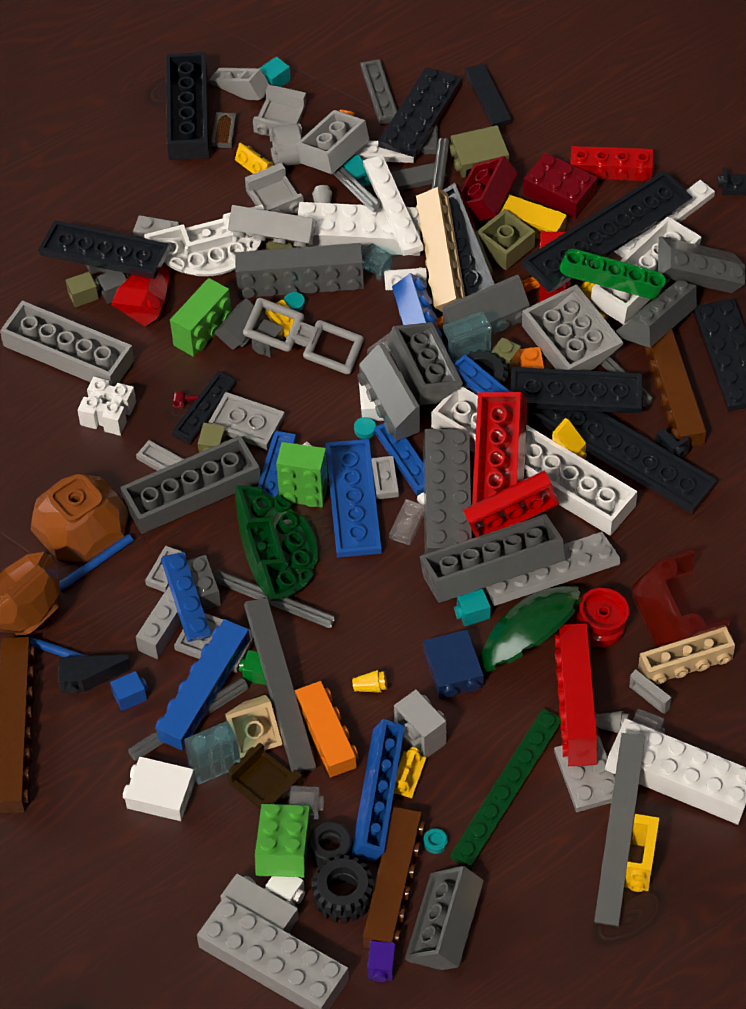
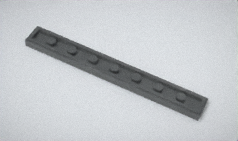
[244,598,316,773]
[594,732,645,927]

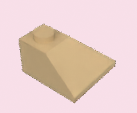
[225,695,283,759]

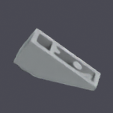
[208,68,269,101]

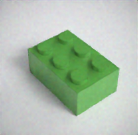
[170,278,231,357]
[276,442,328,507]
[255,804,310,877]

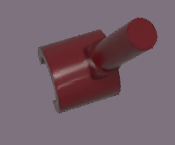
[173,391,199,408]

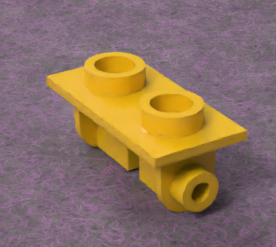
[235,143,274,174]
[394,747,426,798]

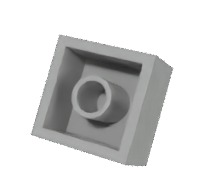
[394,690,447,758]

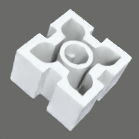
[77,377,136,436]

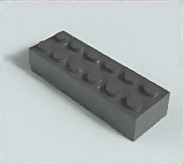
[235,243,364,298]
[423,429,472,554]
[120,435,260,534]
[420,514,565,603]

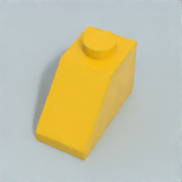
[552,418,587,460]

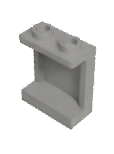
[253,84,307,136]
[245,163,304,214]

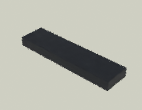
[465,63,511,127]
[172,371,236,445]

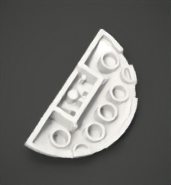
[144,205,264,276]

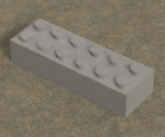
[0,301,134,387]
[197,897,349,1009]

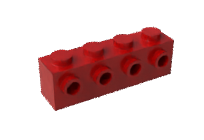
[570,146,653,181]

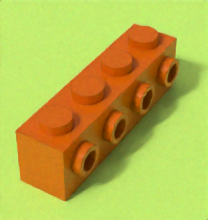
[295,681,359,778]

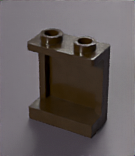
[228,743,303,809]

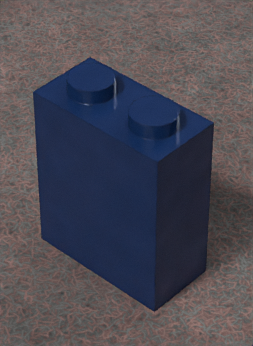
[423,630,483,698]

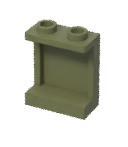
[448,126,509,178]

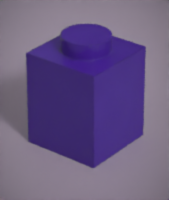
[367,941,396,982]

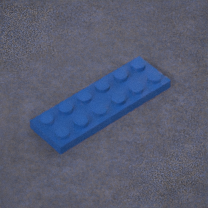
[326,439,382,558]

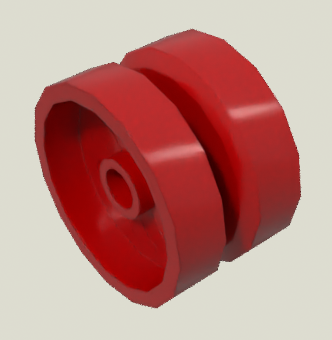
[575,588,629,647]

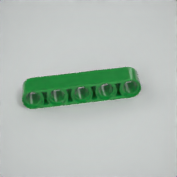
[559,249,666,299]

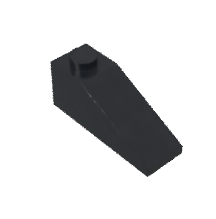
[58,655,131,694]

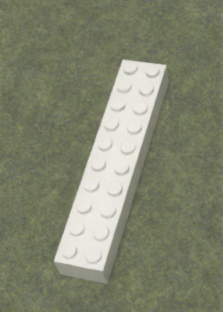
[431,386,637,536]

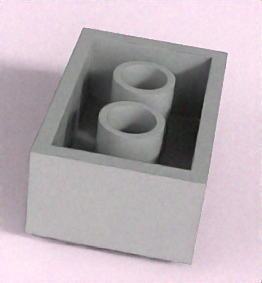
[296,110,369,174]

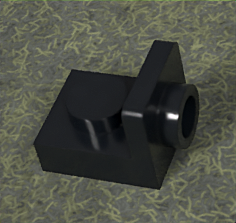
[717,167,746,195]
[655,428,690,458]

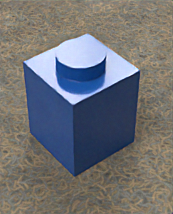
[110,671,148,711]

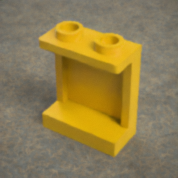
[624,814,659,892]

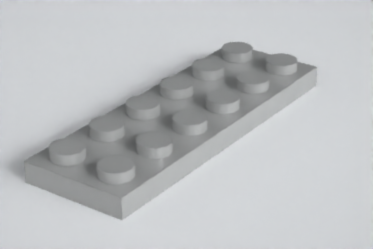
[484,532,620,606]

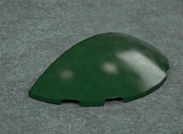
[235,485,318,601]
[478,585,582,673]

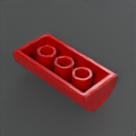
[462,470,560,537]

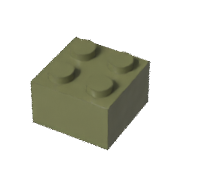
[477,209,535,270]

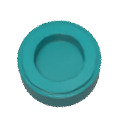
[284,292,305,312]
[354,417,376,439]
[423,828,447,854]

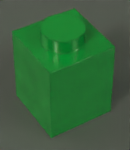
[239,650,267,685]

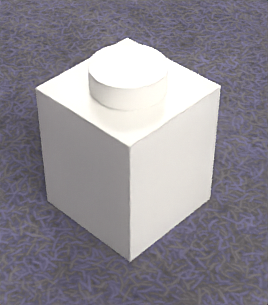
[266,876,305,904]

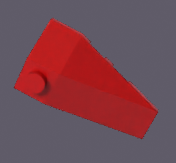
[111,263,171,326]

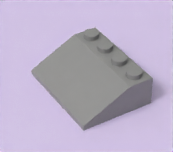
[522,284,623,371]

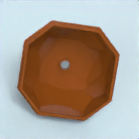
[31,474,129,563]
[0,552,60,636]

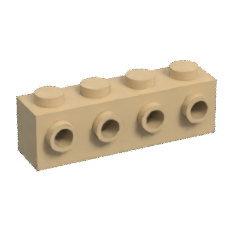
[638,626,735,685]

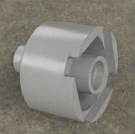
[270,123,302,166]

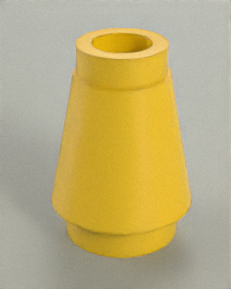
[352,670,387,693]

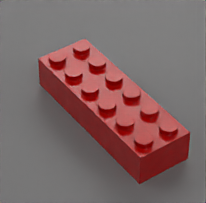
[472,392,528,505]
[555,623,597,767]

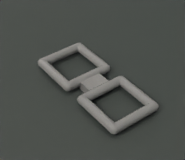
[243,298,364,374]

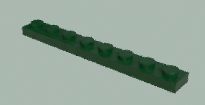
[450,709,561,870]

